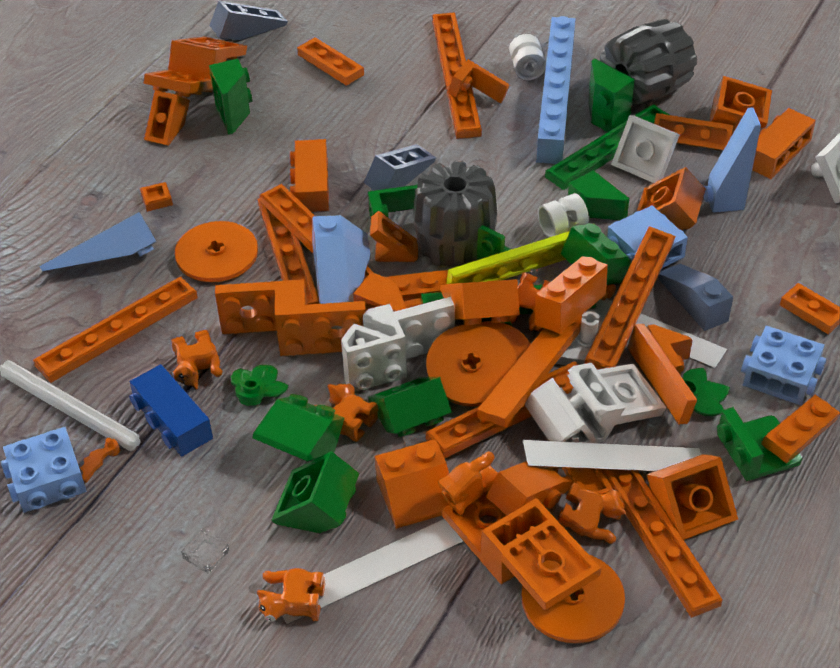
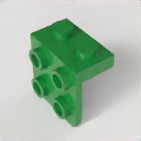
[717,407,802,481]

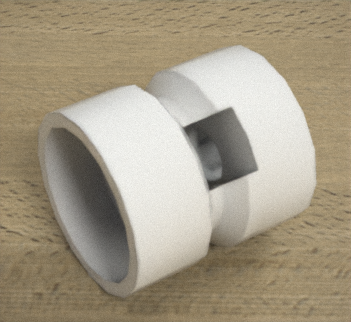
[509,34,546,80]
[538,193,589,238]

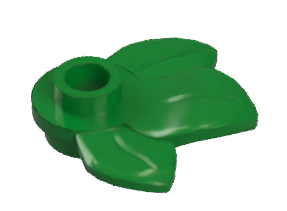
[231,365,289,406]
[682,368,730,416]

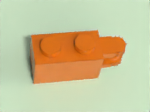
[486,461,574,515]

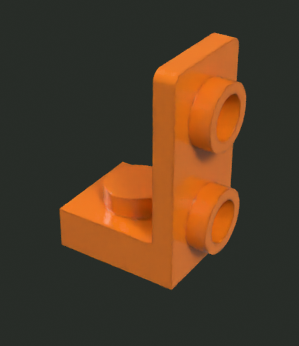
[447,59,510,103]

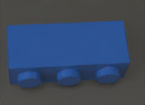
[129,364,213,457]

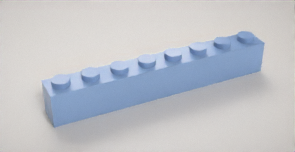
[536,16,576,164]

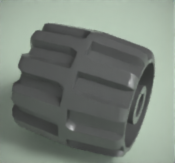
[600,19,697,105]
[413,161,497,268]

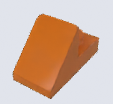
[370,211,418,262]
[647,324,693,376]

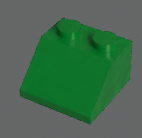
[588,58,635,132]
[209,59,253,135]
[561,223,631,285]
[367,376,452,437]
[252,394,345,461]
[271,451,359,534]

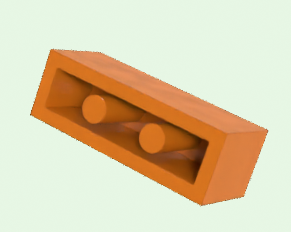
[752,108,816,179]
[290,139,329,212]
[535,256,608,334]

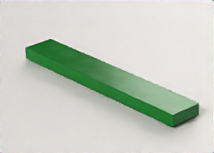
[545,105,670,190]

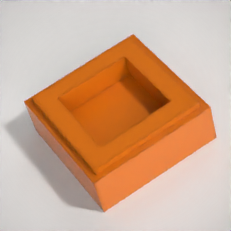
[140,182,173,212]

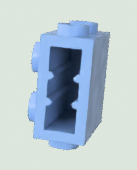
[607,206,688,268]
[741,325,827,406]
[0,427,87,513]

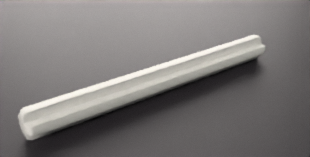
[0,360,141,451]

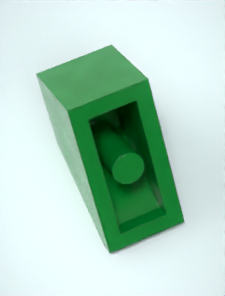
[568,170,630,220]

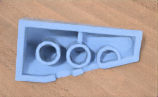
[704,108,761,213]
[39,212,156,271]
[312,215,370,304]

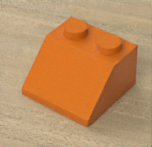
[709,76,772,135]
[636,167,706,230]
[440,279,520,325]
[375,439,450,529]
[647,454,739,540]

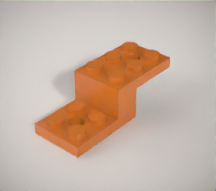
[144,36,247,97]
[215,279,366,356]
[442,491,601,610]

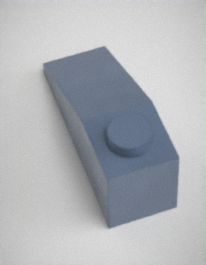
[209,1,288,41]
[363,144,436,191]
[658,263,733,331]

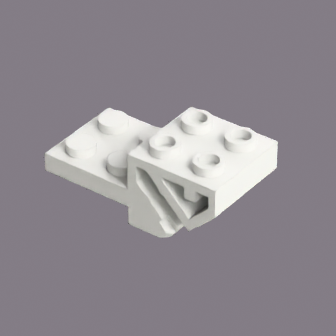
[341,297,455,392]
[525,363,667,443]

